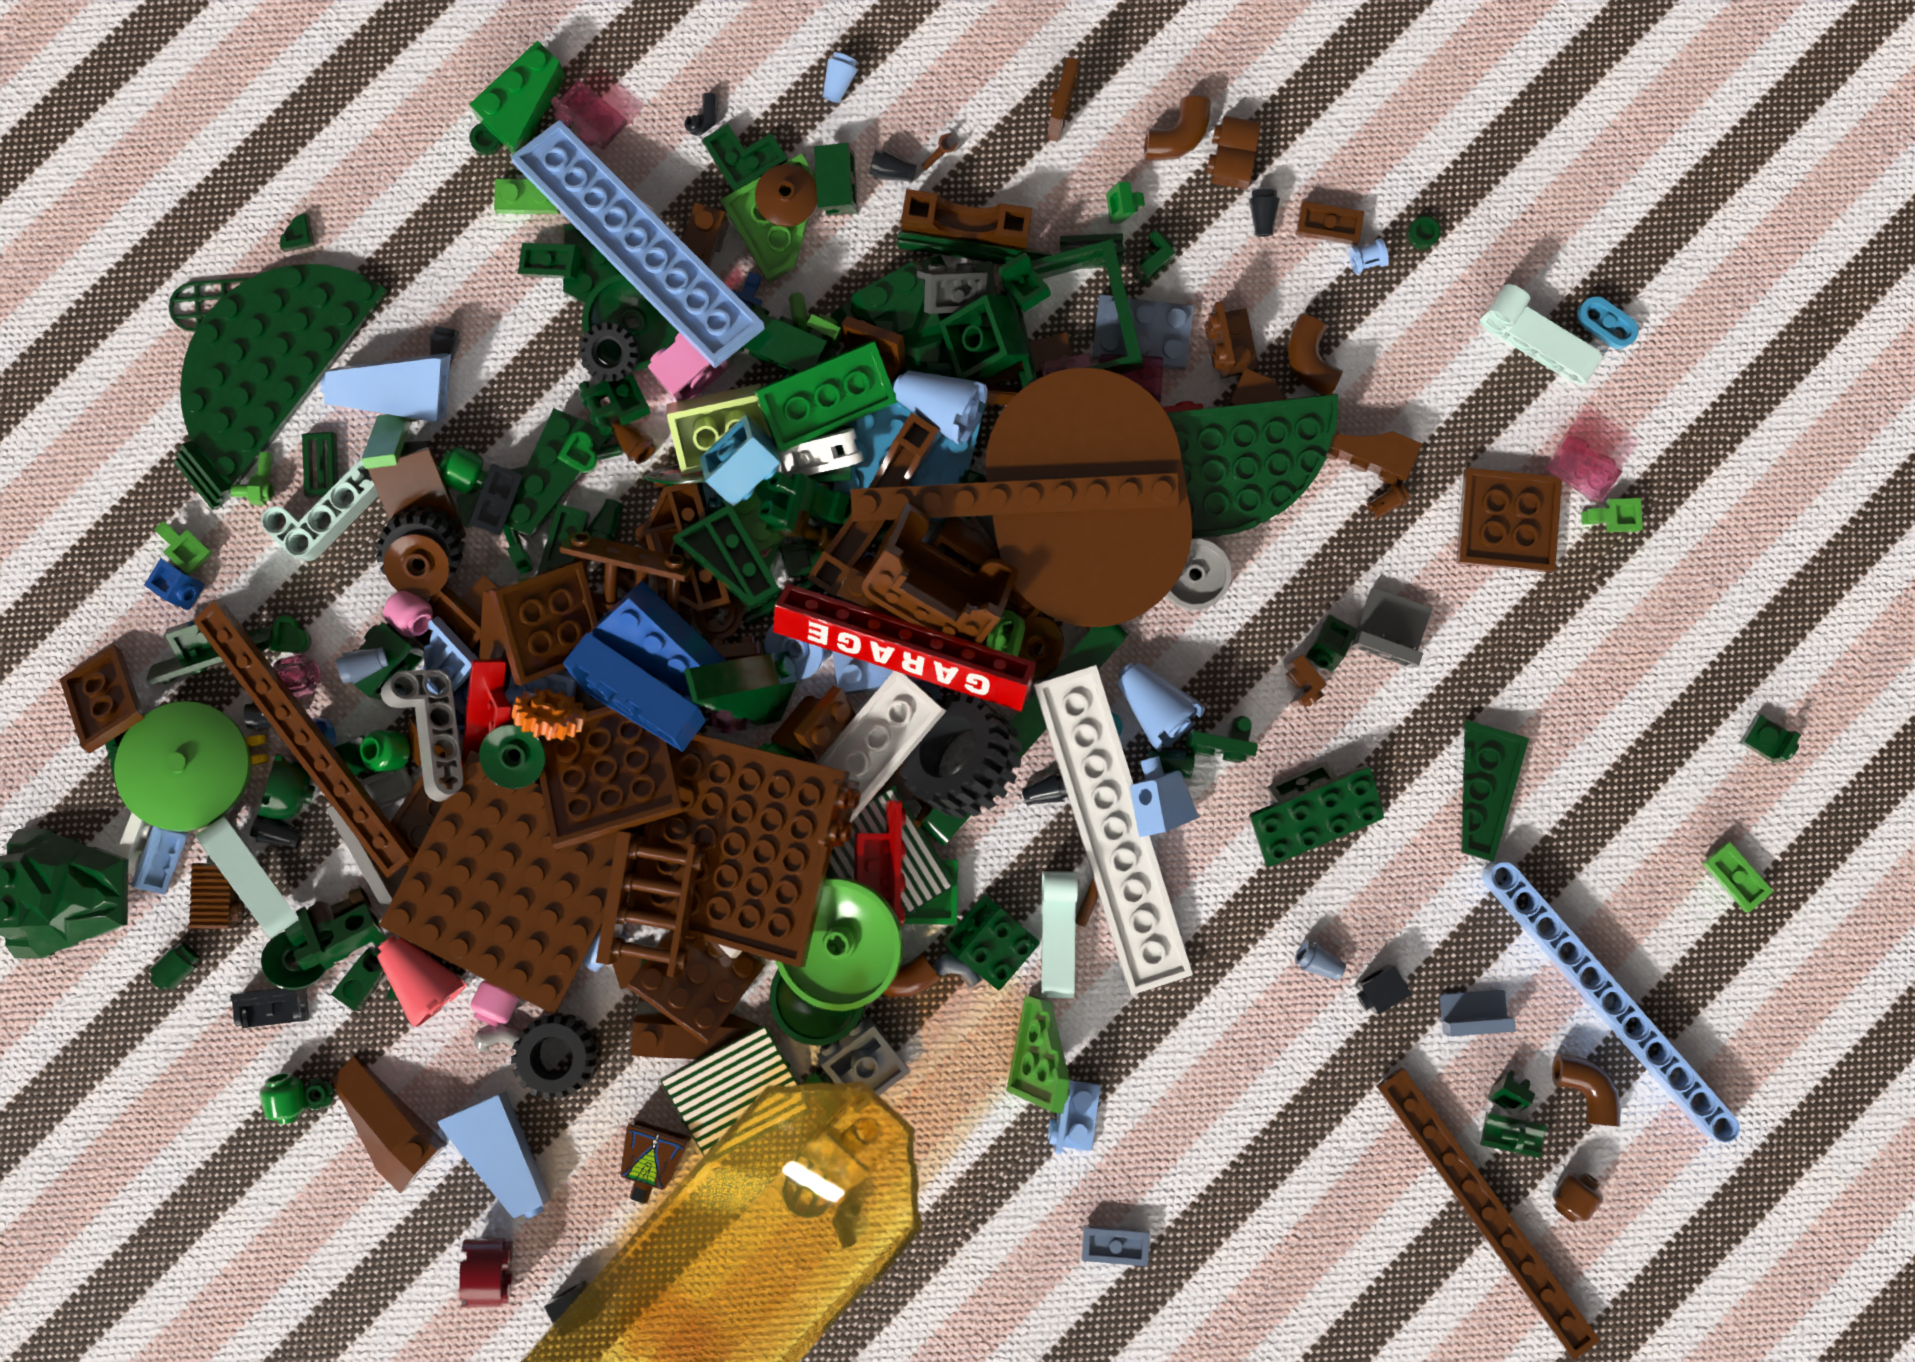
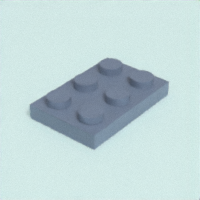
[1092,295,1194,370]

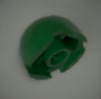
[258,753,316,820]

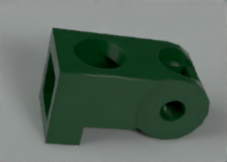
[330,946,386,1011]

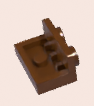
[839,316,906,383]

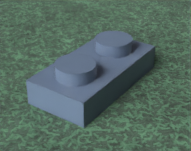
[1081,1225,1150,1266]

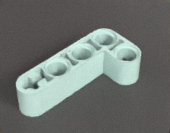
[1480,284,1603,386]
[261,460,379,561]
[195,816,299,939]
[1041,871,1077,999]

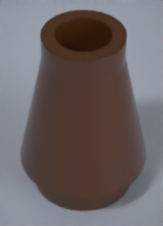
[612,419,656,464]

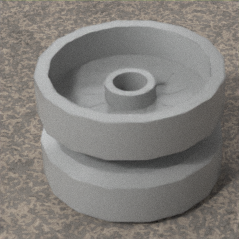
[1165,539,1232,611]

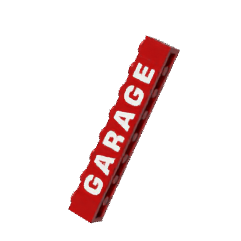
[773,584,1036,711]

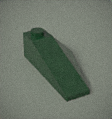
[684,651,797,726]

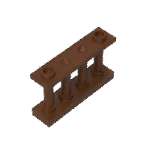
[559,532,695,626]
[596,830,705,977]

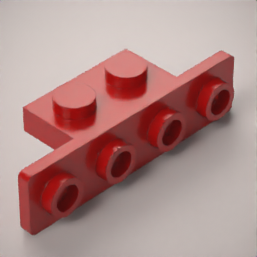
[461,659,514,766]
[854,801,906,926]

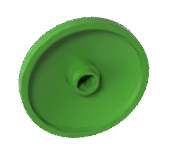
[114,701,252,832]
[776,877,904,1011]

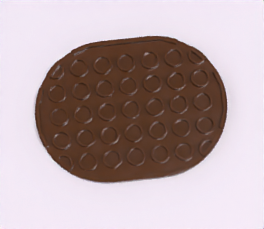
[985,368,1192,627]

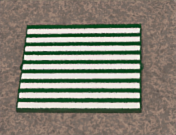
[829,786,956,916]
[660,1024,810,1161]

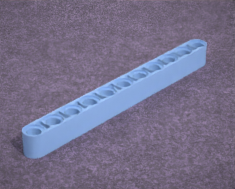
[1482,862,1740,1143]

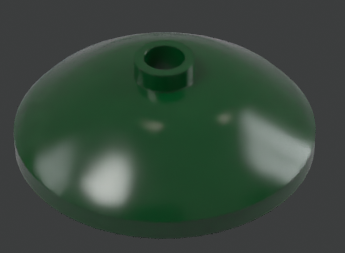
[582,274,678,370]
[769,970,866,1046]

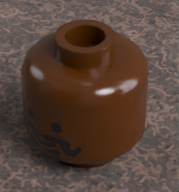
[1552,1172,1603,1223]

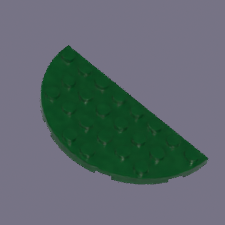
[180,264,389,489]
[1166,394,1338,537]

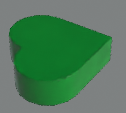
[557,431,598,474]
[270,615,312,654]

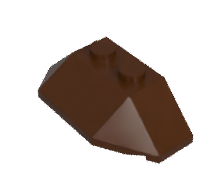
[643,483,730,612]

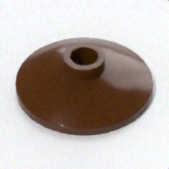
[755,164,817,227]
[383,534,450,598]
[1018,617,1064,680]

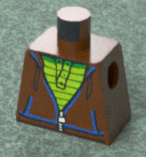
[620,1119,692,1203]

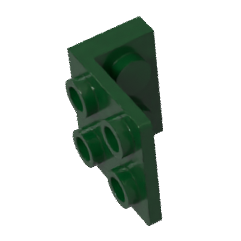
[943,893,1040,991]

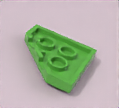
[720,153,816,283]
[1006,995,1070,1114]

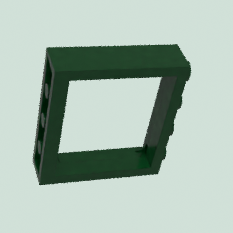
[999,239,1144,389]

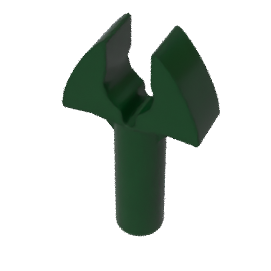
[503,526,533,575]

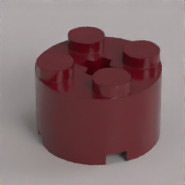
[459,1238,513,1308]

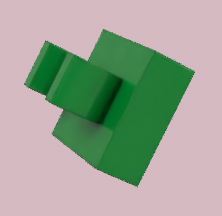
[1106,182,1145,224]

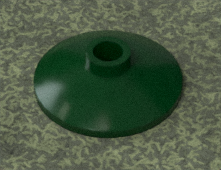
[479,724,546,789]
[261,931,326,990]

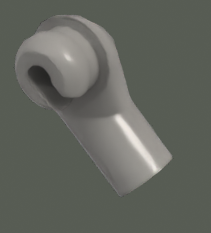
[474,1023,520,1051]

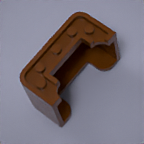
[862,503,1019,645]

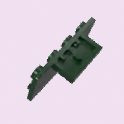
[1249,762,1384,867]

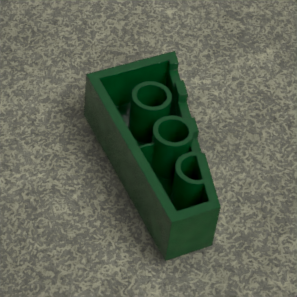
[738,297,837,374]

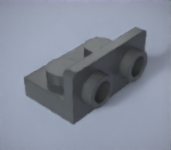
[917,263,987,314]

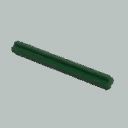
[897,230,1052,264]

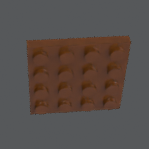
[538,706,684,850]

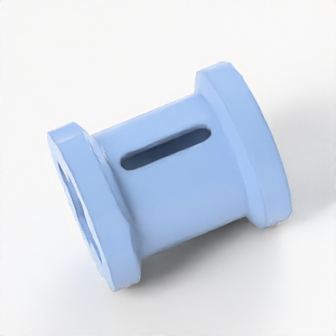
[1349,238,1389,274]

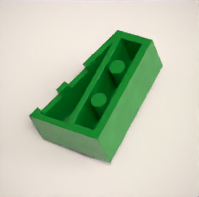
[469,40,566,154]

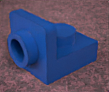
[144,558,205,610]

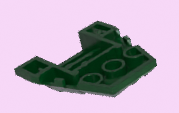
[831,255,954,379]
[0,829,128,959]

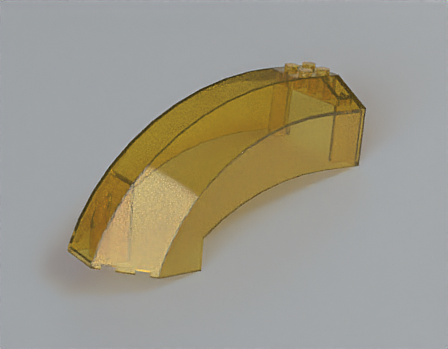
[519,1081,922,1362]

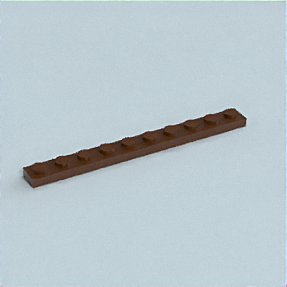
[851,473,1179,522]
[193,600,415,878]
[1375,1067,1600,1360]

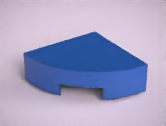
[313,717,337,747]

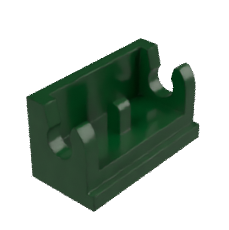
[814,142,858,215]

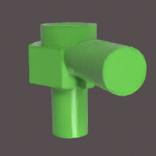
[230,452,274,506]

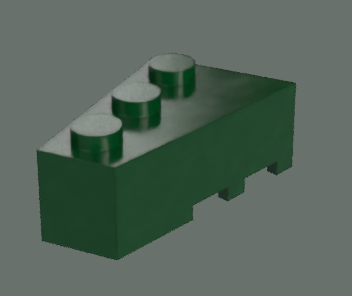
[673,504,780,609]

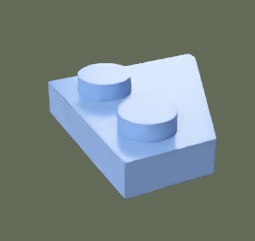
[421,616,478,694]

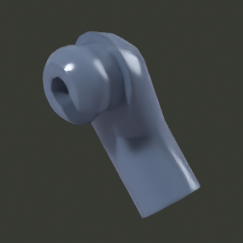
[935,953,982,989]

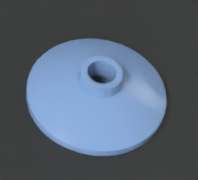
[764,624,824,680]

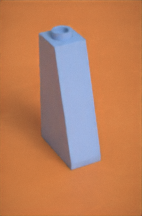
[321,353,451,422]
[438,1091,551,1219]

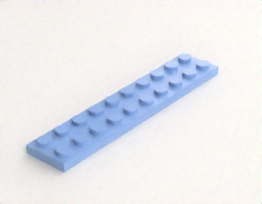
[510,120,765,368]

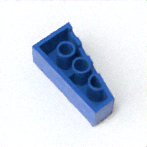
[589,580,727,698]
[563,633,706,752]

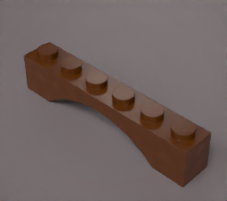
[1228,368,1422,485]
[807,412,942,596]

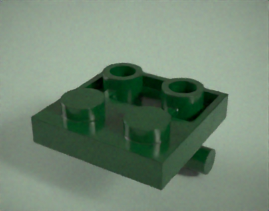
[1184,716,1258,764]

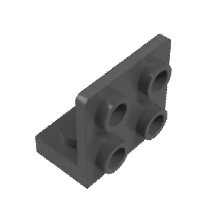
[1350,587,1432,668]

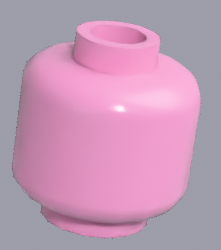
[383,591,433,638]
[470,980,519,1027]

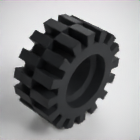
[578,323,640,381]

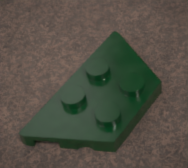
[563,224,621,305]

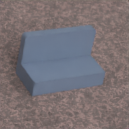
[1439,990,1516,1037]

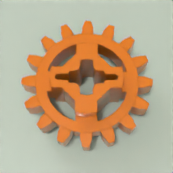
[512,688,586,740]

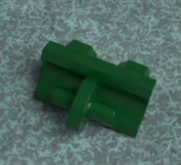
[1480,1112,1547,1158]

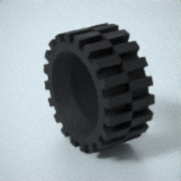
[899,694,1022,818]

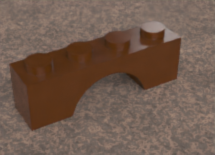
[901,189,1032,249]

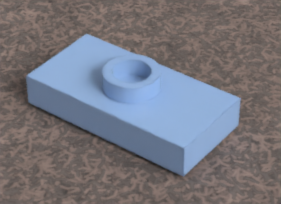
[130,826,188,895]

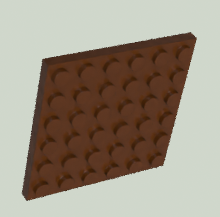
[627,734,850,968]
[378,750,646,1015]

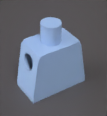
[1130,756,1199,837]

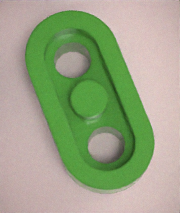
[986,610,1025,657]

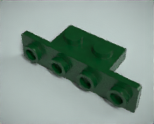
[146,620,273,685]

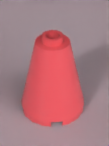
[377,935,467,1028]

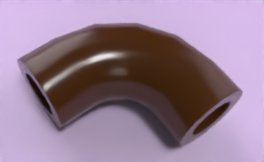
[1144,96,1211,161]
[1287,314,1343,395]
[882,953,941,997]
[1552,1053,1621,1127]

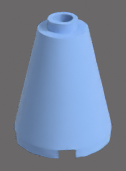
[893,370,987,445]
[1117,663,1205,752]

